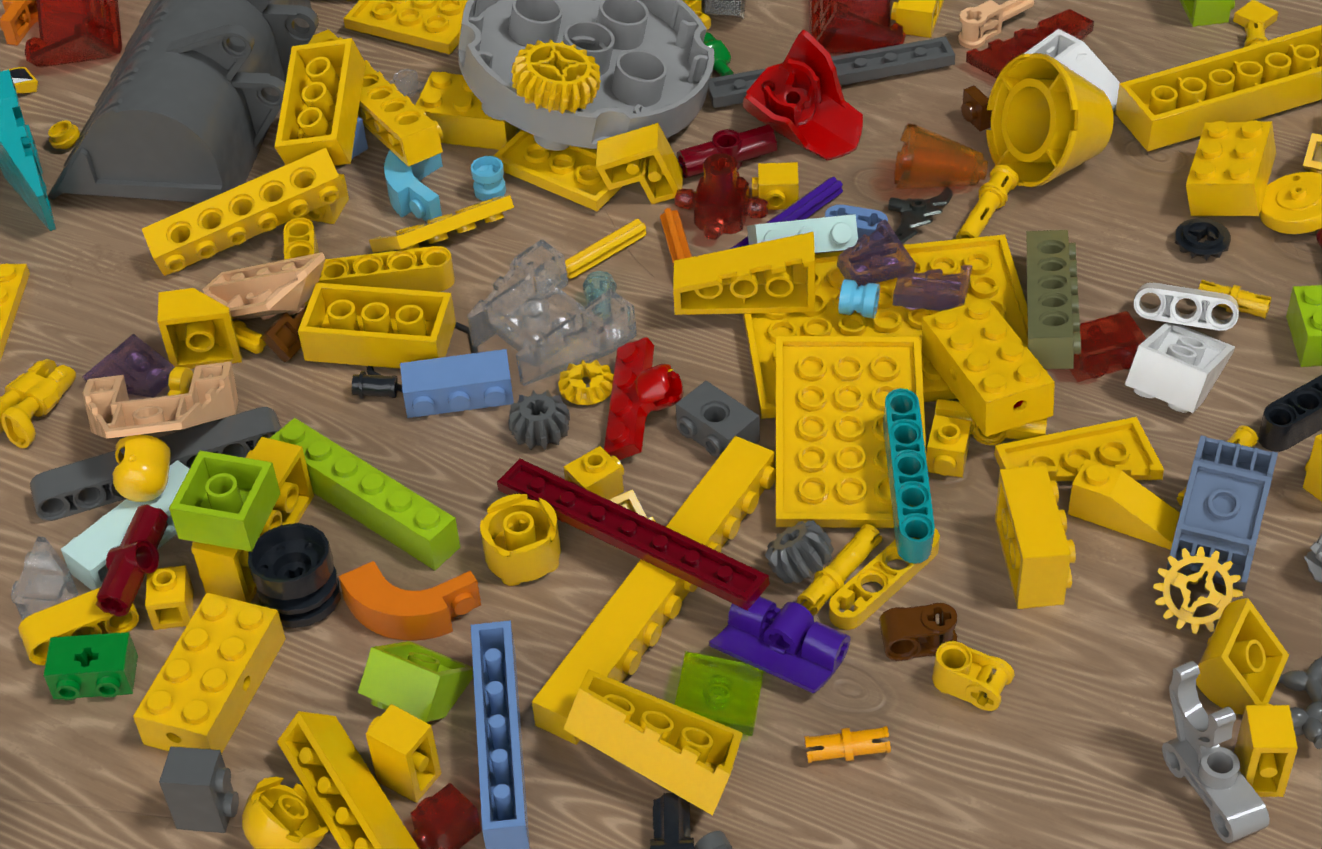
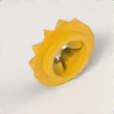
[558,359,614,405]

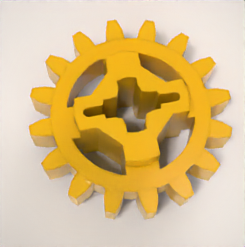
[1153,547,1243,634]

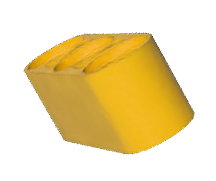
[18,588,139,665]

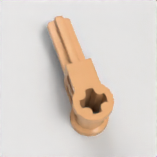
[958,0,1034,49]

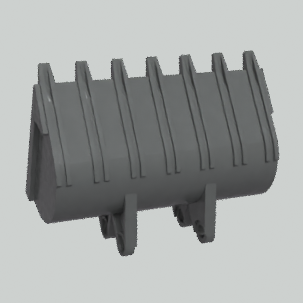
[48,0,319,203]

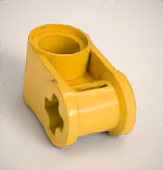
[932,641,1015,711]

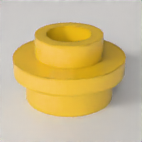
[48,120,80,149]

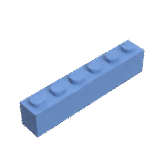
[471,620,530,849]

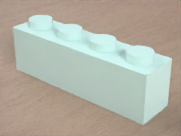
[61,460,189,590]

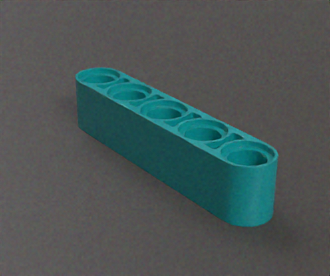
[883,388,935,564]

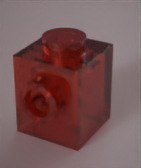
[410,783,482,849]

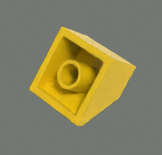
[157,288,242,369]

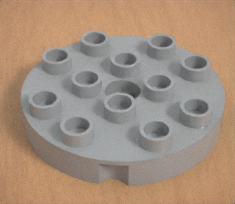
[458,0,714,151]

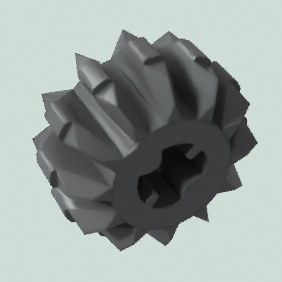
[508,390,570,450]
[765,521,834,584]

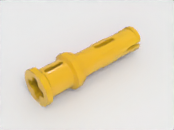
[956,165,1019,239]

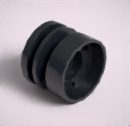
[248,523,341,628]

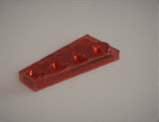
[966,9,1094,78]

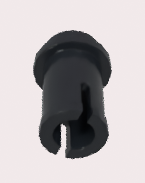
[352,371,398,399]

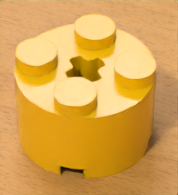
[480,494,561,586]

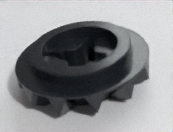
[1175,218,1231,261]

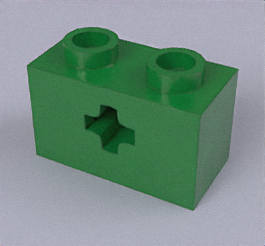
[43,632,138,700]

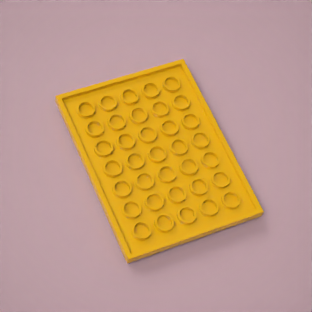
[743,234,1048,419]

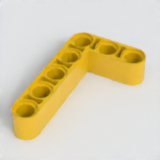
[284,218,455,306]

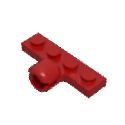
[604,337,683,460]

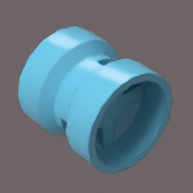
[471,156,506,201]
[838,279,880,319]

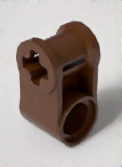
[879,603,957,661]

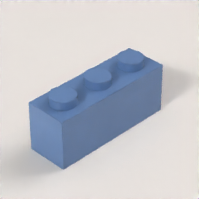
[400,349,514,418]

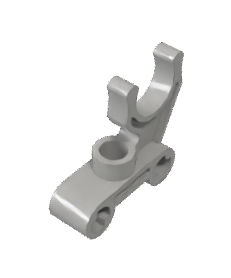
[1162,661,1270,843]

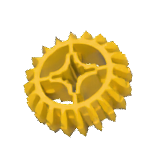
[511,39,601,114]

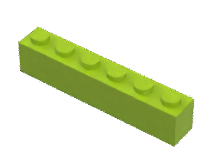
[269,418,461,571]

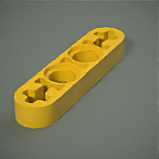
[829,528,940,630]

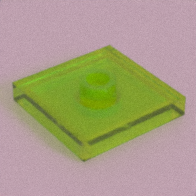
[674,651,764,736]

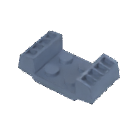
[1167,435,1278,590]

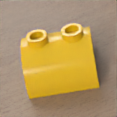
[1196,598,1289,715]

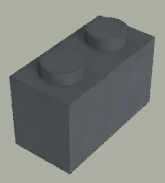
[159,746,239,833]

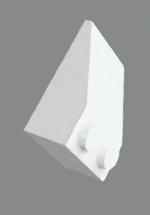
[1125,322,1235,413]

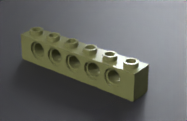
[1026,230,1081,369]

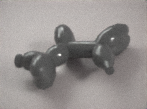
[1278,656,1322,749]

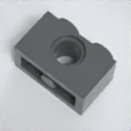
[676,381,760,457]

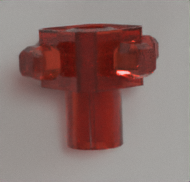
[675,153,769,240]

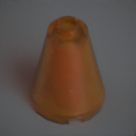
[894,123,988,189]

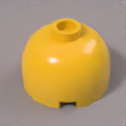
[242,776,329,849]

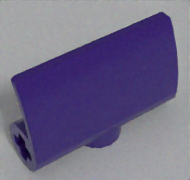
[709,596,851,693]

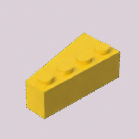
[563,669,743,816]

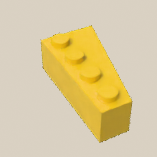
[673,232,815,315]

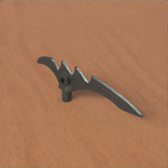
[858,187,953,263]

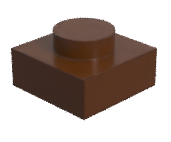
[961,85,992,132]

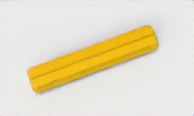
[561,219,647,279]

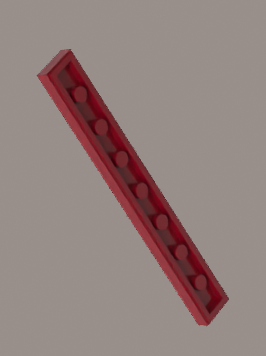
[497,458,770,611]

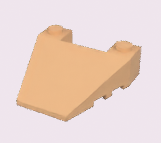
[83,362,239,439]

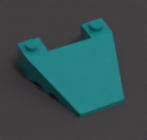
[0,69,56,231]

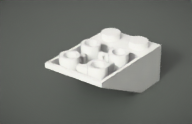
[1024,29,1120,111]

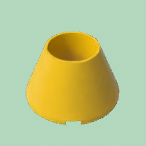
[986,53,1114,187]

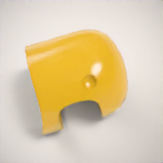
[112,435,171,502]

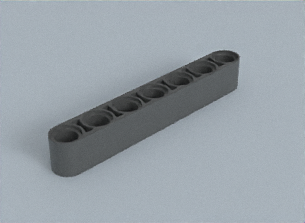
[30,407,281,521]

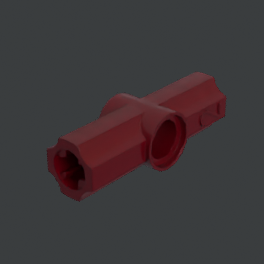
[677,124,777,178]
[95,504,169,617]

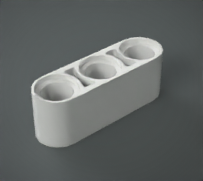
[1134,283,1239,331]

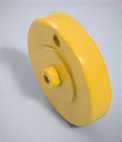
[1259,172,1322,234]

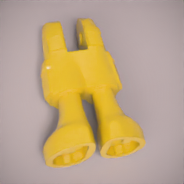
[0,359,76,448]

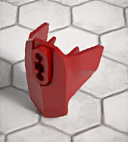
[743,30,863,160]

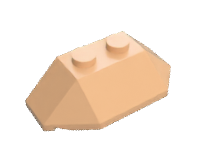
[202,252,326,320]

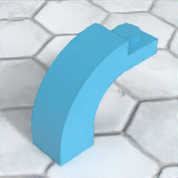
[384,150,443,222]

